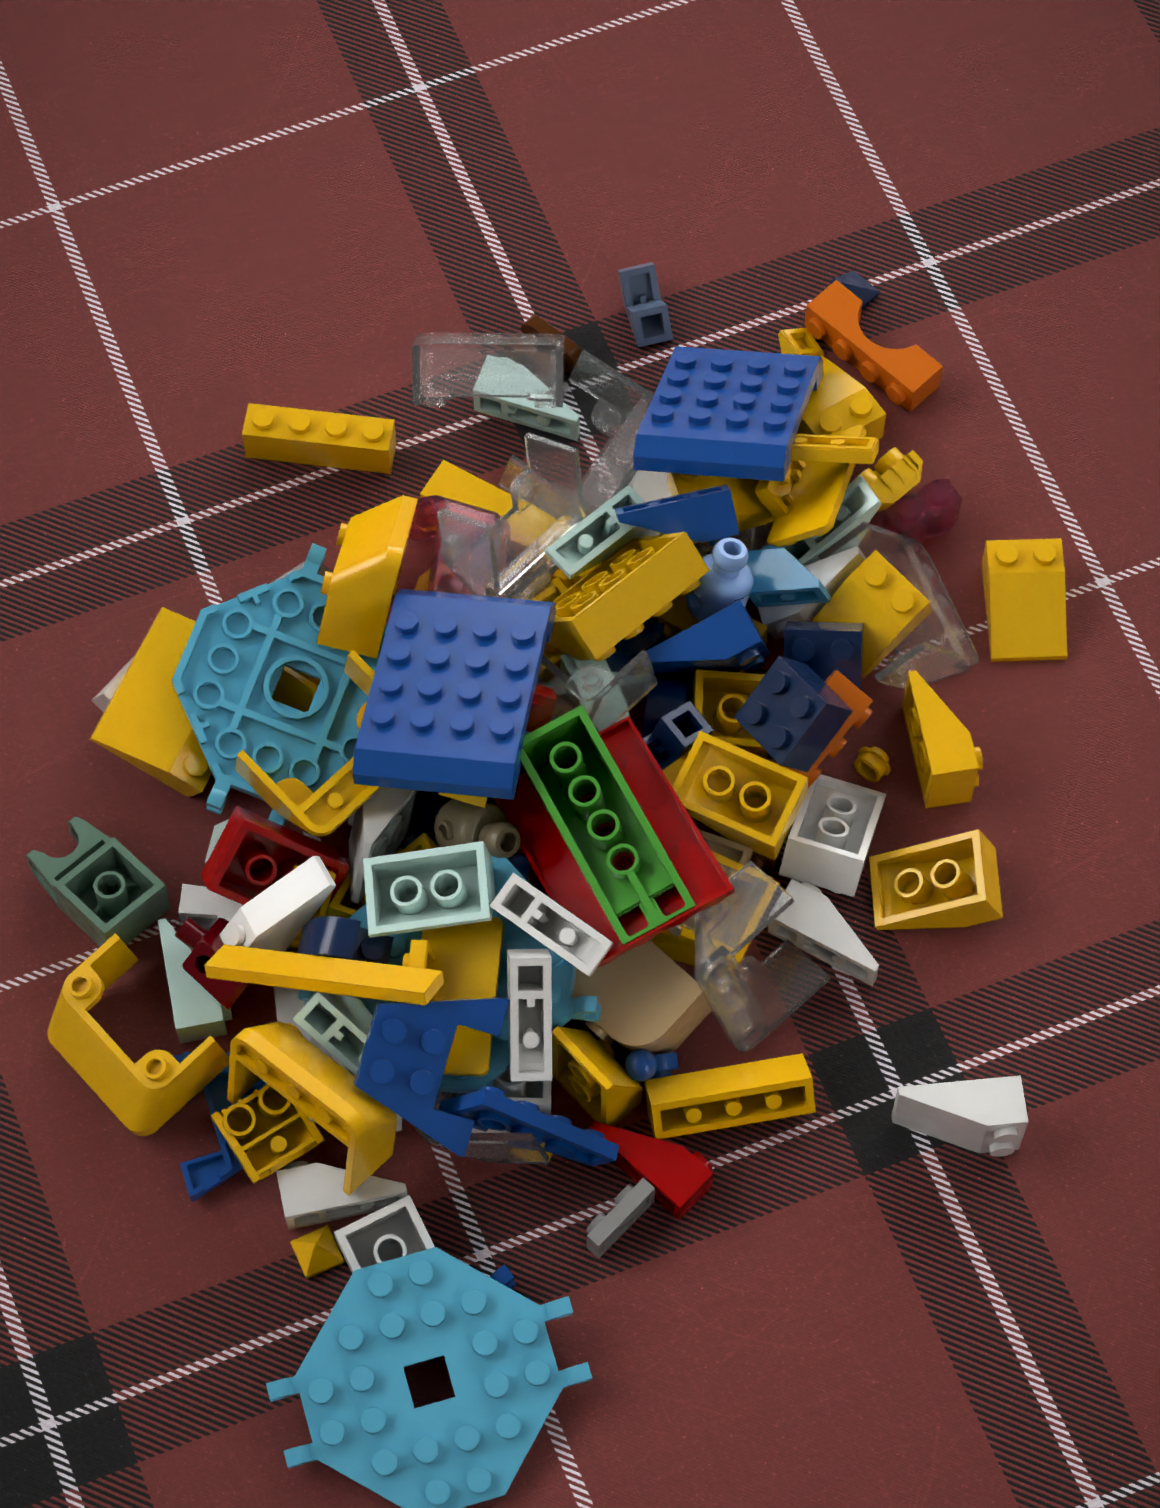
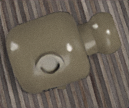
[434,799,521,858]

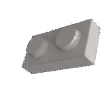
[586,1178,655,1259]

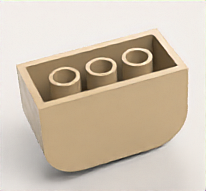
[573,940,718,1055]

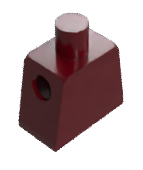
[174,917,249,1010]

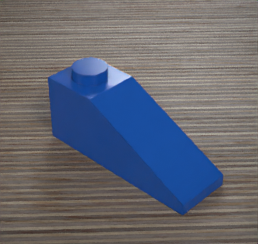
[615,484,740,546]

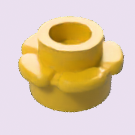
[854,746,891,782]

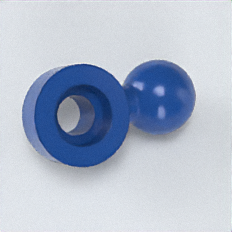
[625,1049,679,1081]

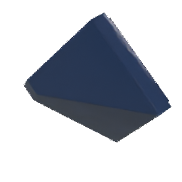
[830,270,880,309]

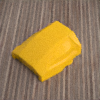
[854,447,923,513]
[211,1084,325,1184]

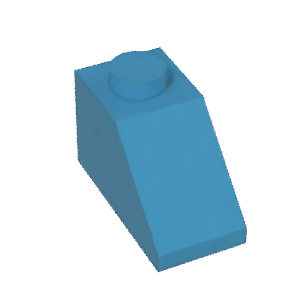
[747,545,830,607]

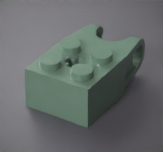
[25,817,171,947]

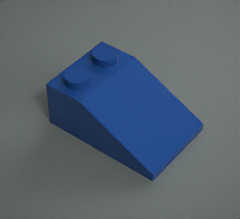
[637,600,771,676]

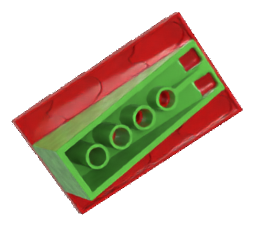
[495,705,735,968]

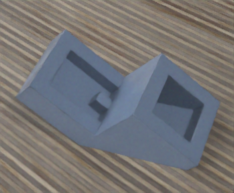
[617,262,673,347]

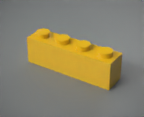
[242,403,397,474]
[644,1053,816,1139]

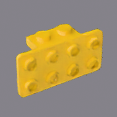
[755,425,867,547]
[402,917,504,1077]

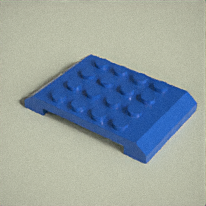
[633,346,823,482]
[353,589,556,800]

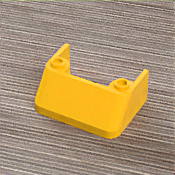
[316,495,418,659]
[235,650,381,837]
[47,933,230,1136]
[227,1021,397,1196]

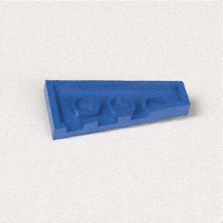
[438,1086,619,1166]

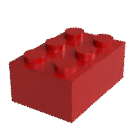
[200,805,350,905]

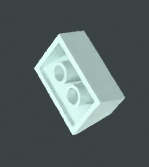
[363,841,495,938]

